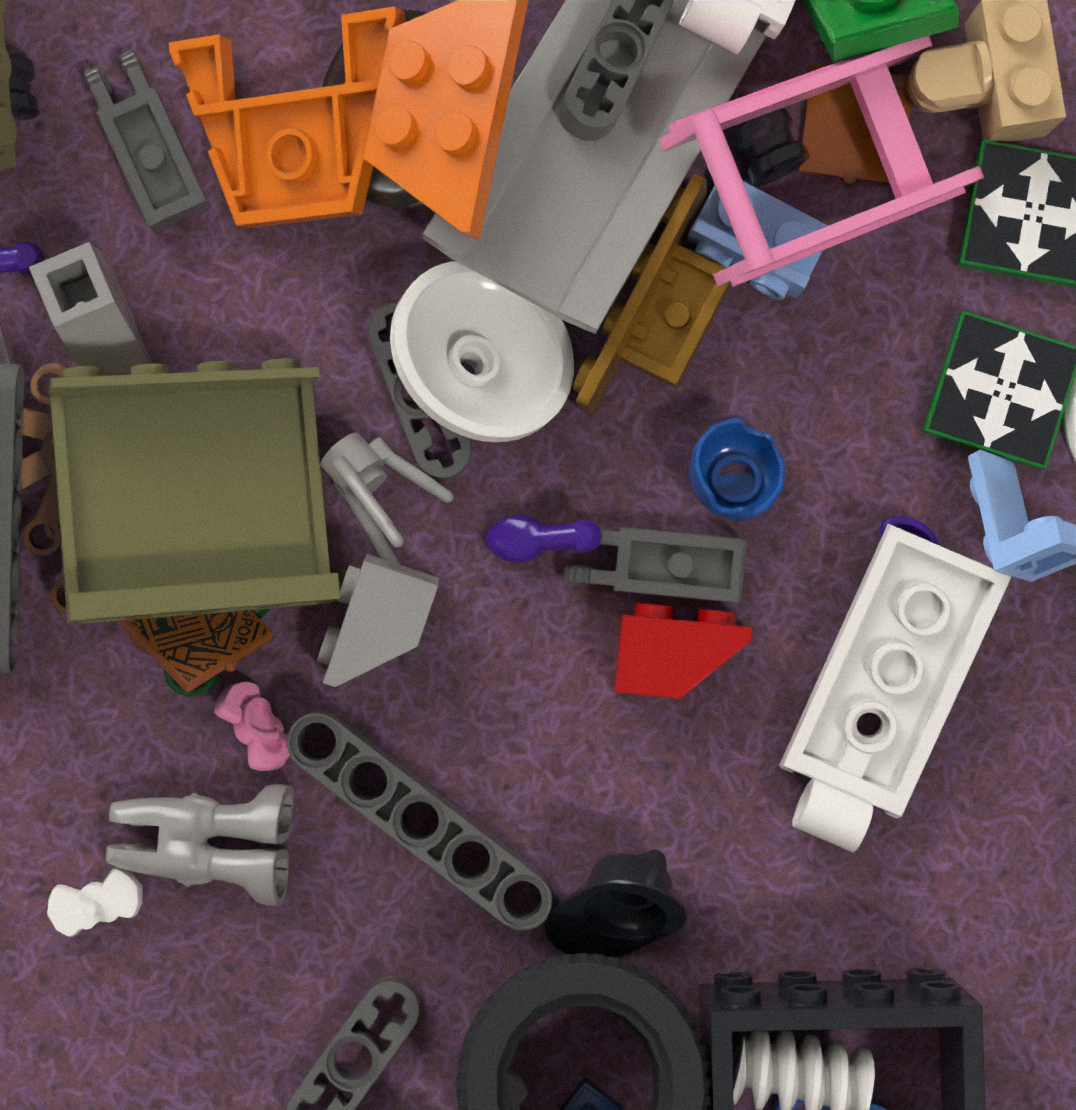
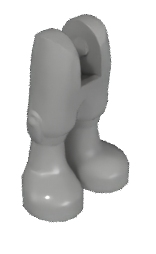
[105,784,294,907]

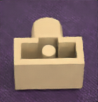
[907,0,1066,143]

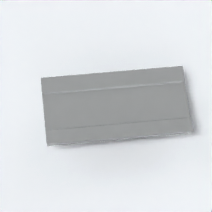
[422,0,767,334]

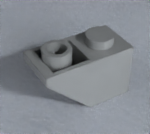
[29,242,153,376]
[317,554,439,687]

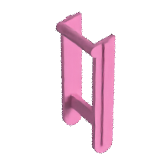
[658,36,984,287]

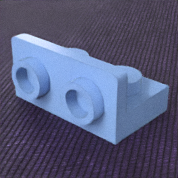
[686,181,828,300]

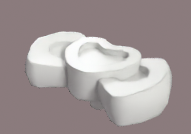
[47,867,143,937]

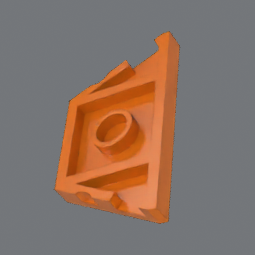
[363,0,529,239]

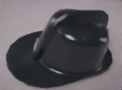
[544,849,687,958]

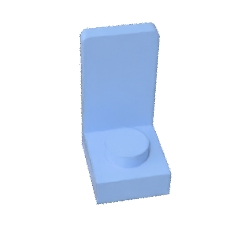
[968,450,1076,582]

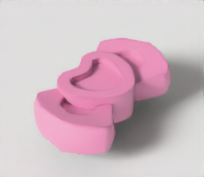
[214,681,290,771]

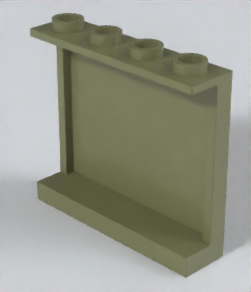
[49,358,340,626]

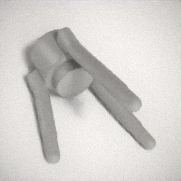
[320,432,454,565]

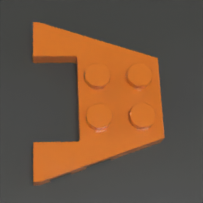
[169,6,406,228]

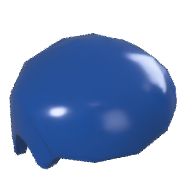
[688,418,786,521]

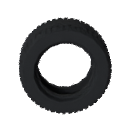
[456,953,712,1110]

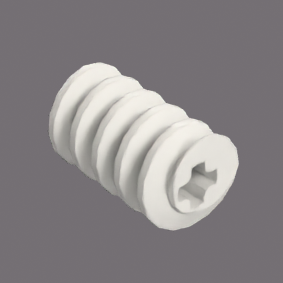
[733,1030,875,1110]

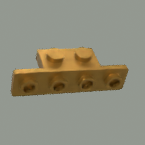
[573,173,731,416]

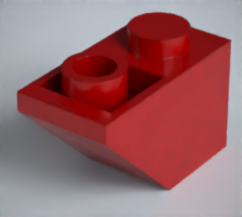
[613,603,753,699]

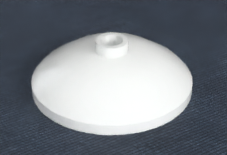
[390,261,574,442]

